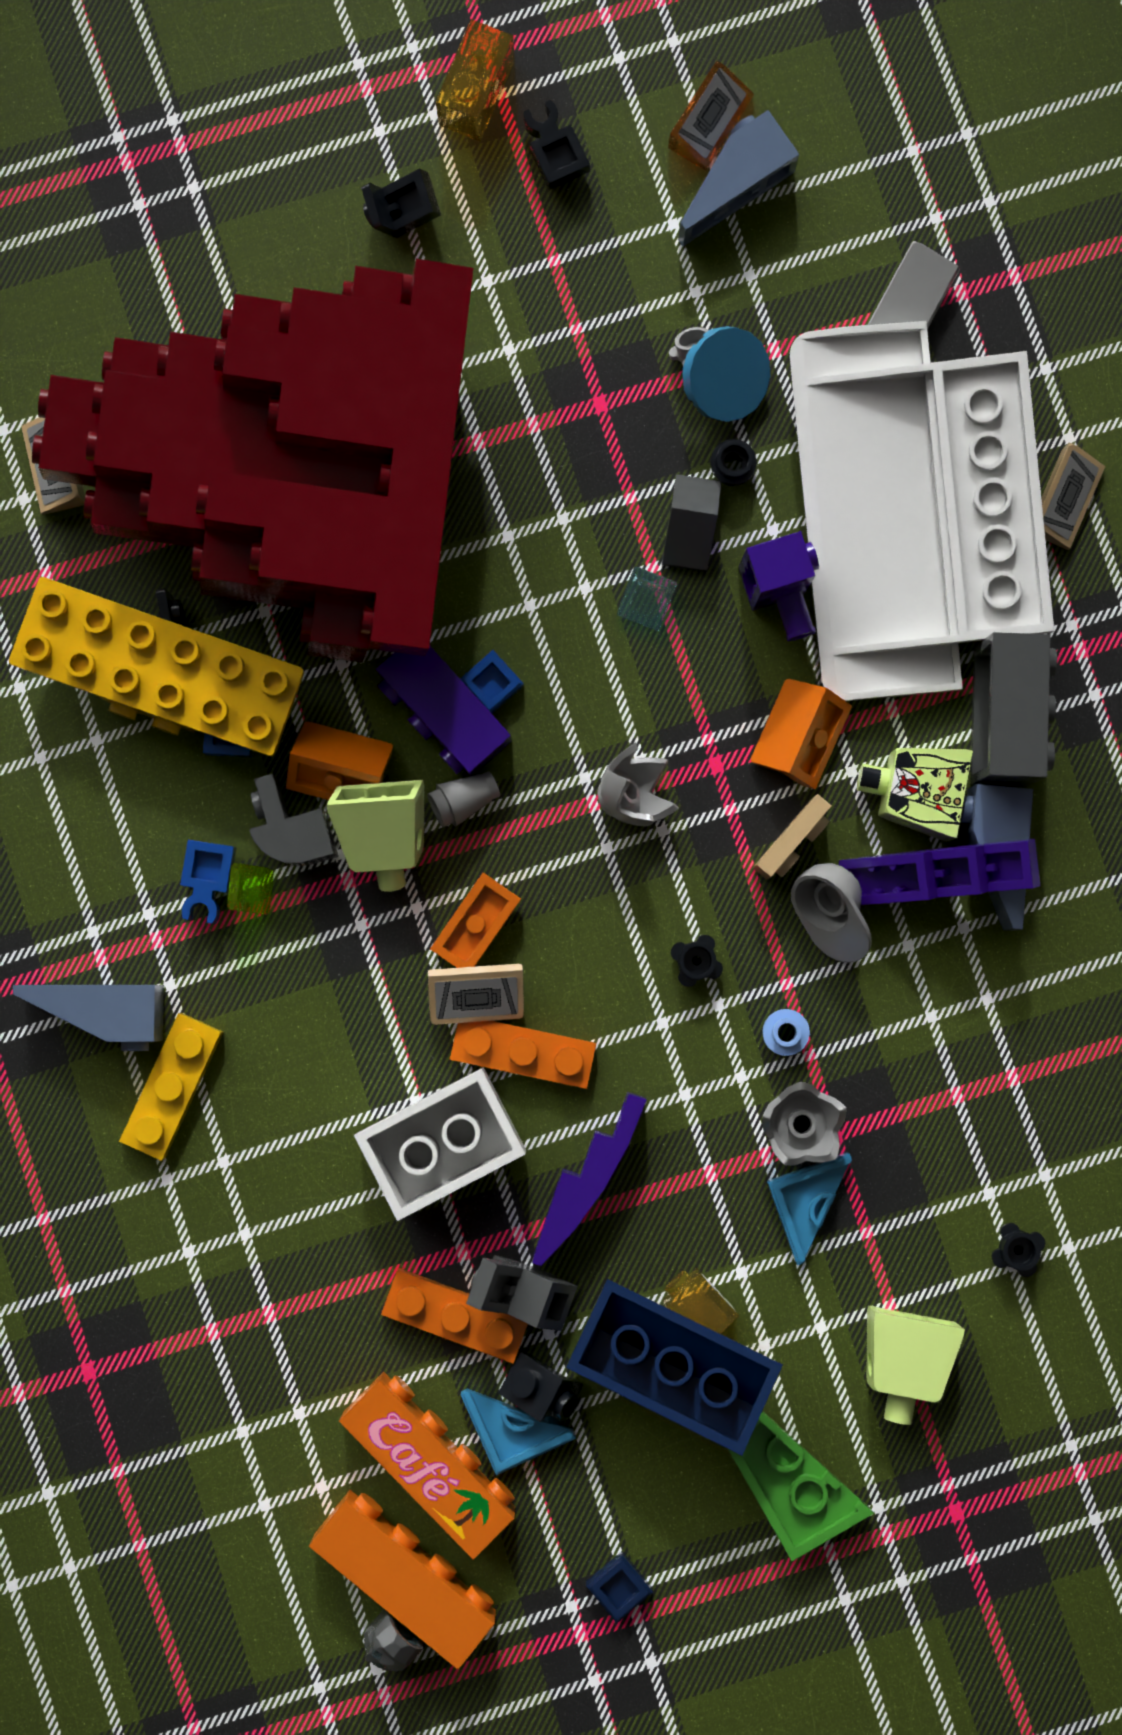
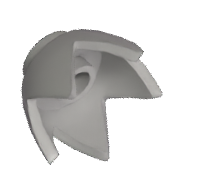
[597,742,679,826]
[762,1082,847,1166]

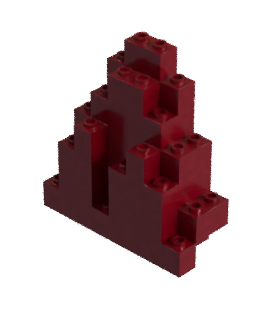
[32,258,474,663]

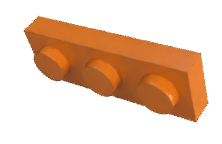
[450,1021,597,1089]
[381,1268,528,1364]

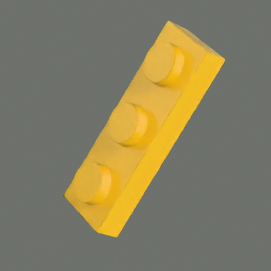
[119,1013,223,1161]

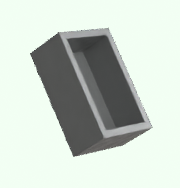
[970,632,1057,787]

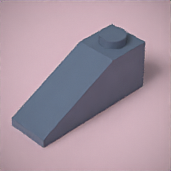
[678,110,799,247]
[960,784,1033,931]
[13,985,164,1051]

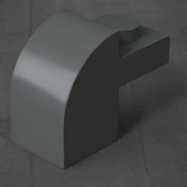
[249,774,339,866]
[466,1255,578,1331]

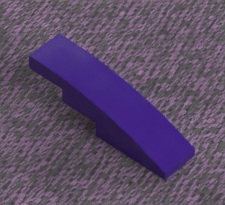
[839,839,1041,905]
[532,1092,647,1266]

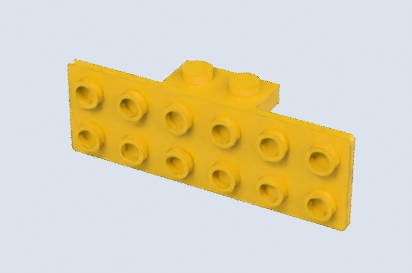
[9,577,304,756]

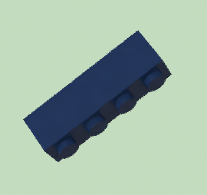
[566,1279,783,1456]

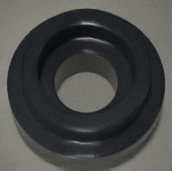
[710,439,757,486]

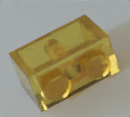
[436,19,515,142]

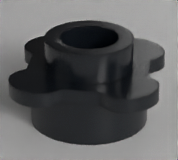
[670,935,723,987]
[991,1223,1045,1277]

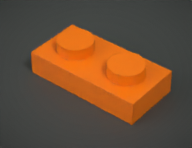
[430,873,522,968]

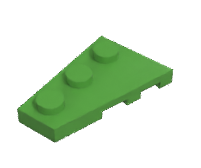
[728,1411,874,1561]

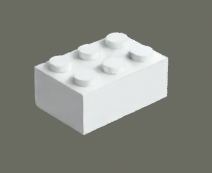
[354,1067,526,1221]

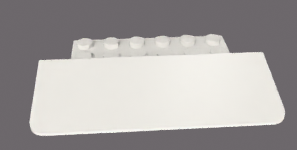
[790,321,1054,701]

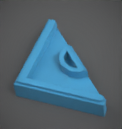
[767,1152,852,1265]
[460,1388,576,1475]

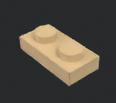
[753,794,831,880]

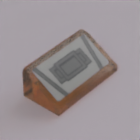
[668,61,754,171]

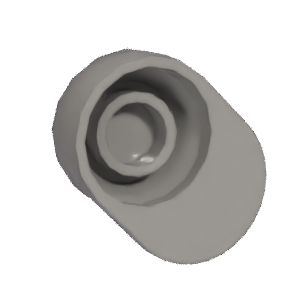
[791,863,872,963]

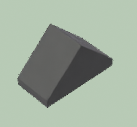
[662,474,721,572]

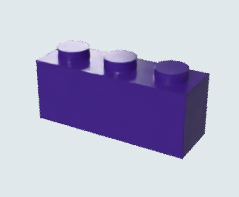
[376,646,512,776]

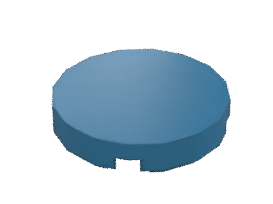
[682,326,771,422]

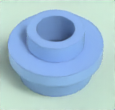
[762,1009,810,1056]

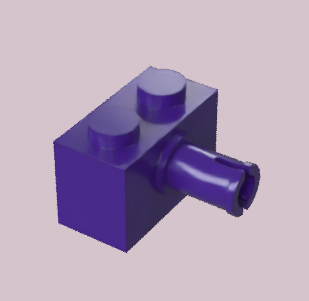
[738,531,819,642]

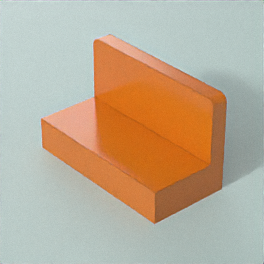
[751,679,852,790]
[286,722,393,800]

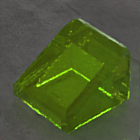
[227,863,274,914]

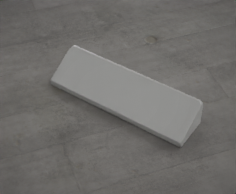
[867,241,960,329]

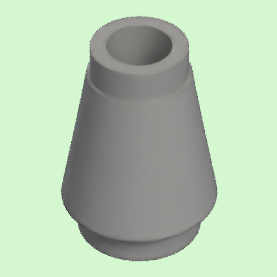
[427,771,500,827]

